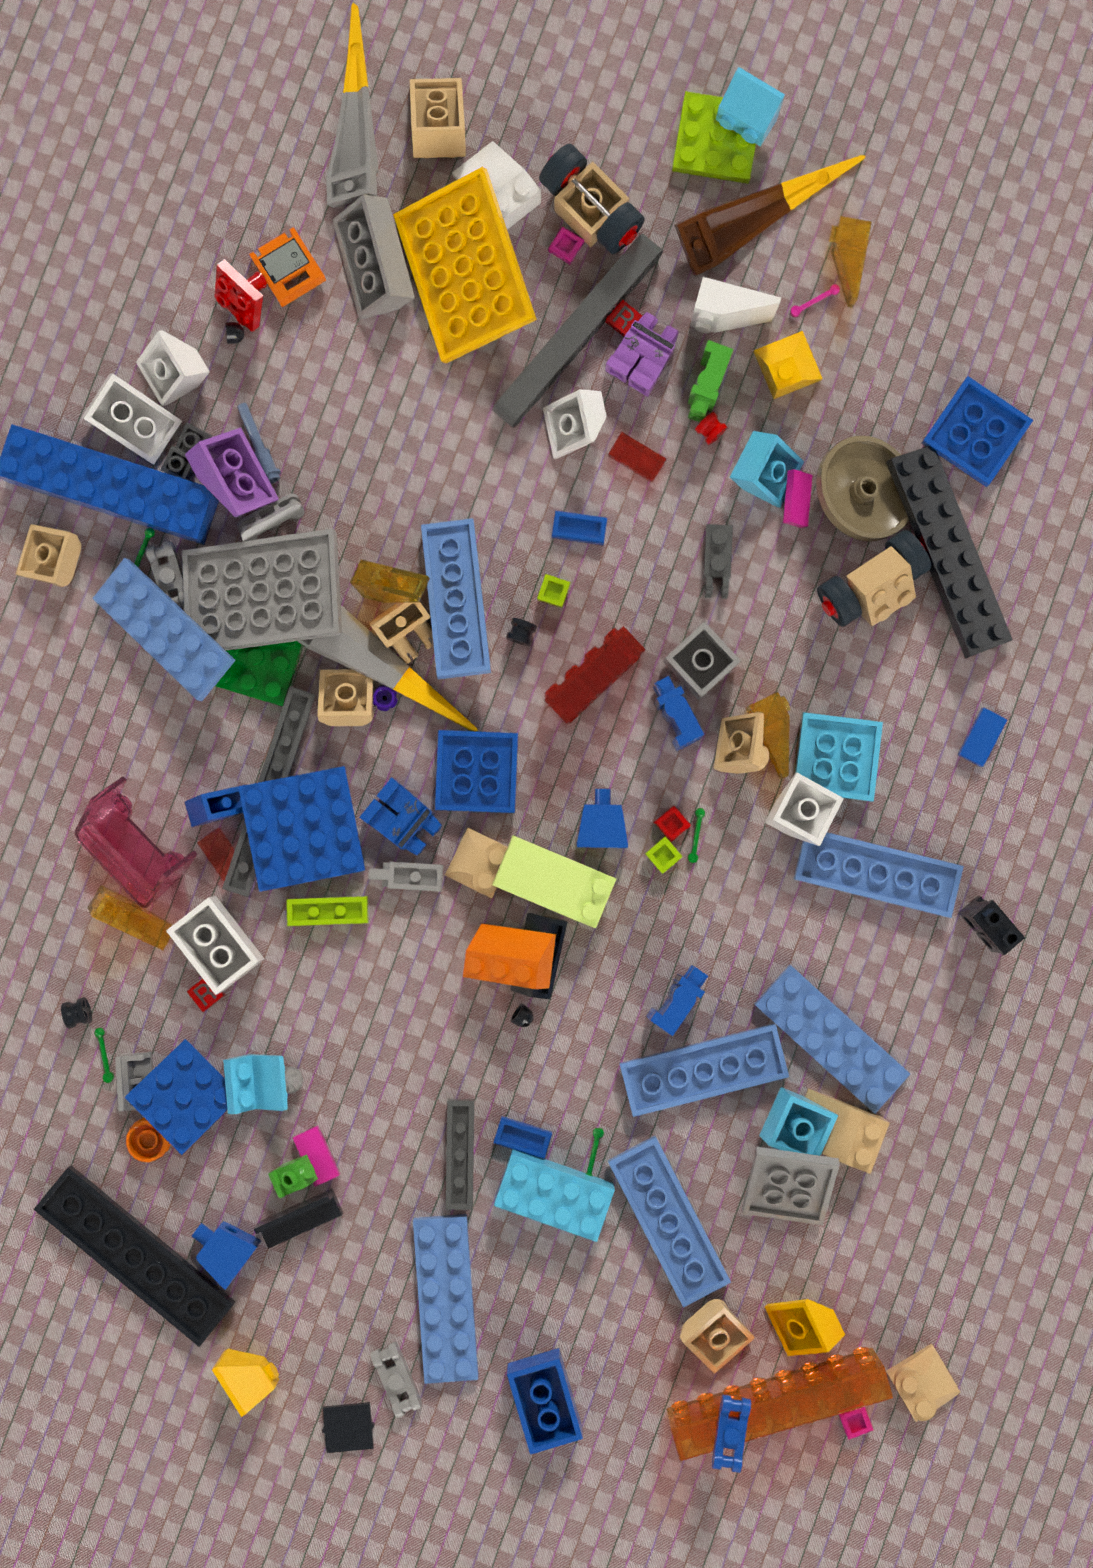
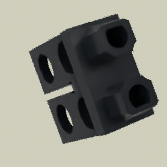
[958,896,1025,955]

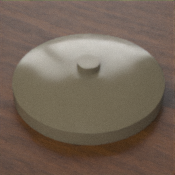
[816,436,909,542]

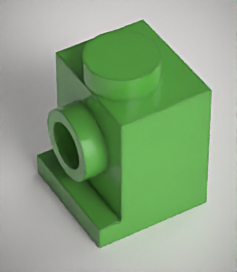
[268,1154,318,1199]

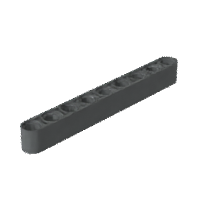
[492,234,663,428]

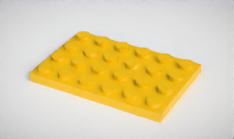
[393,166,537,363]

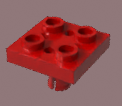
[214,259,267,332]

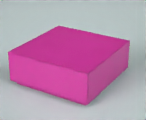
[548,226,584,265]
[837,1401,874,1440]

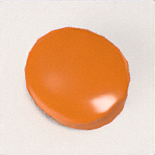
[126,1118,171,1163]

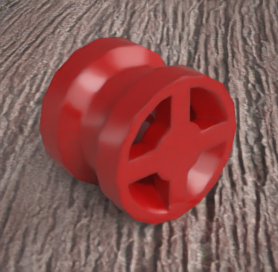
[695,412,728,446]

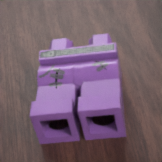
[605,312,679,397]

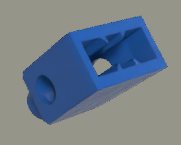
[577,789,628,848]
[191,1221,261,1290]

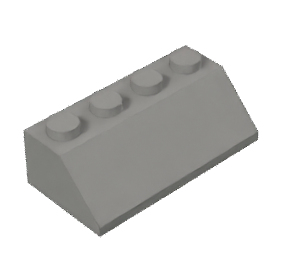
[332,194,415,319]

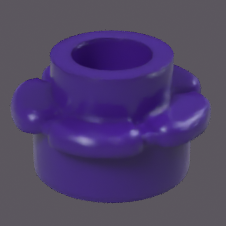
[373,685,398,711]

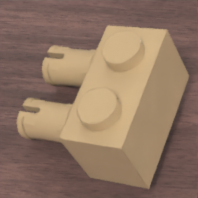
[369,592,433,664]

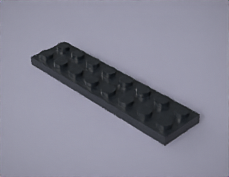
[886,446,1013,659]
[33,1165,236,1347]

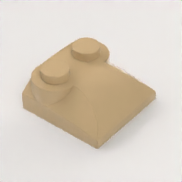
[16,524,81,587]
[318,669,374,726]
[714,712,769,774]
[445,828,508,898]
[680,1299,755,1374]
[886,1344,961,1422]

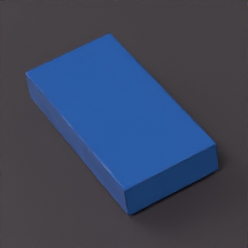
[552,510,607,545]
[957,708,1007,767]
[493,1116,552,1159]

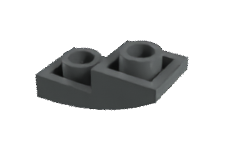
[161,422,213,480]

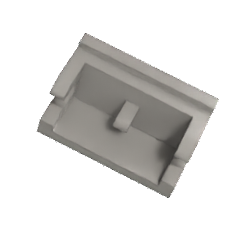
[115,1051,153,1112]

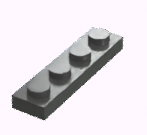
[446,1099,475,1210]

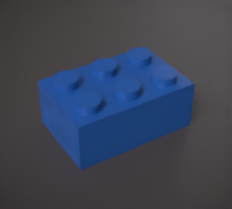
[507,1348,583,1455]

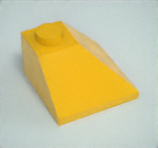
[754,331,823,400]
[765,1299,845,1356]
[212,1349,279,1417]

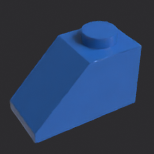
[184,785,244,827]

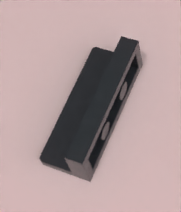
[511,913,568,1000]
[254,1188,343,1249]

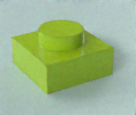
[537,574,571,608]
[645,836,683,874]

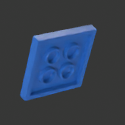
[921,376,1033,487]
[435,730,518,813]
[124,1039,228,1155]

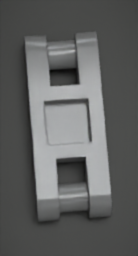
[237,494,305,541]
[145,541,184,608]
[371,1342,423,1418]

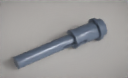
[237,403,281,484]

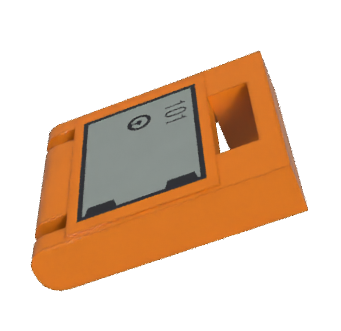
[249,227,326,307]

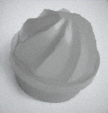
[285,1066,303,1094]

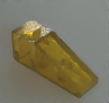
[829,216,872,308]
[350,560,430,603]
[746,692,790,779]
[87,885,173,951]

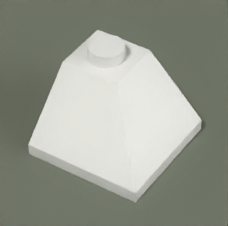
[136,330,210,406]
[543,389,607,459]
[765,773,844,846]

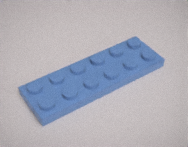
[421,518,491,680]
[92,558,235,701]
[794,832,964,918]
[754,965,910,1114]
[619,1024,789,1117]
[608,1136,731,1308]
[413,1214,479,1384]

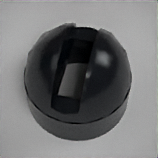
[225,322,244,344]
[511,1004,534,1027]

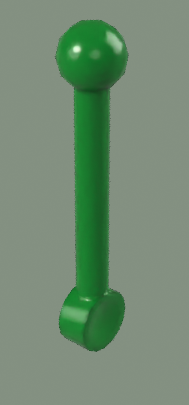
[134,528,155,567]
[688,808,705,863]
[94,1028,114,1083]
[585,1128,604,1176]

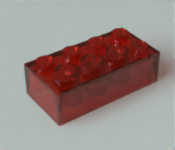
[544,626,646,728]

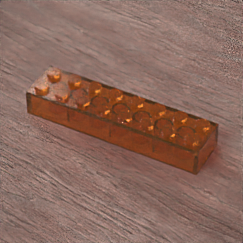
[667,1347,893,1461]

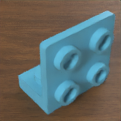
[223,1054,288,1114]

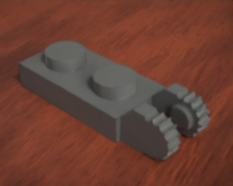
[703,524,733,599]

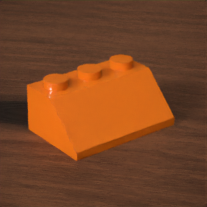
[463,923,556,989]

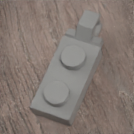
[368,862,443,892]

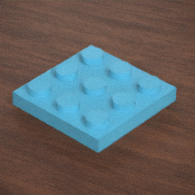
[795,712,883,802]

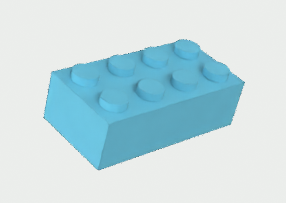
[494,1149,615,1242]

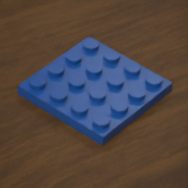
[238,766,365,892]

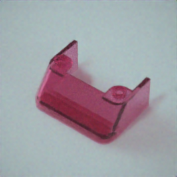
[75,776,197,908]

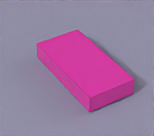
[783,469,813,528]
[293,1125,340,1187]

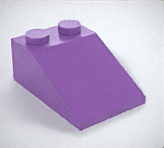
[185,428,279,517]

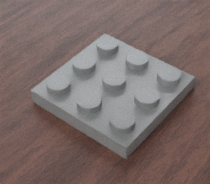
[742,1147,839,1225]

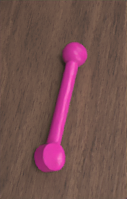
[790,284,840,317]

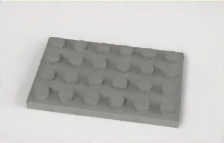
[182,528,342,651]

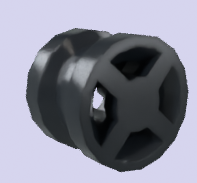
[506,618,537,647]
[61,997,92,1029]

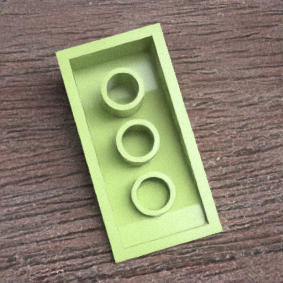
[492,835,616,928]

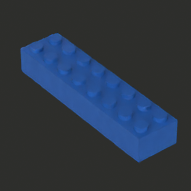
[0,424,219,545]

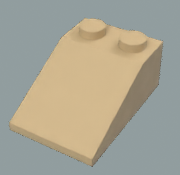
[410,78,466,159]
[805,1088,890,1174]

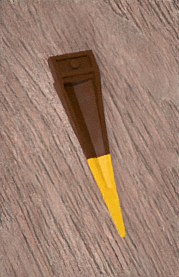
[674,155,866,276]

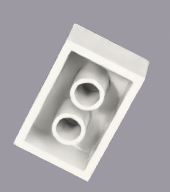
[166,896,264,995]

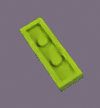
[287,896,369,926]

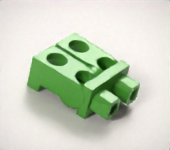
[687,340,733,423]

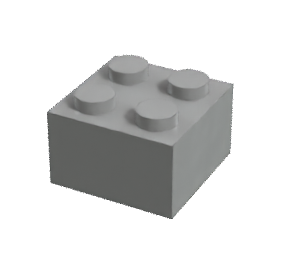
[663,622,741,700]

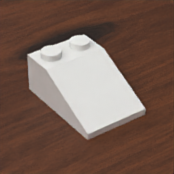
[452,141,541,230]
[690,277,781,333]
[81,373,182,465]

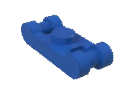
[712,1394,751,1473]

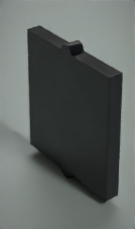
[322,1402,375,1453]

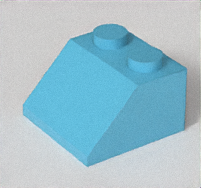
[716,67,785,147]
[729,431,804,508]
[759,1087,838,1156]

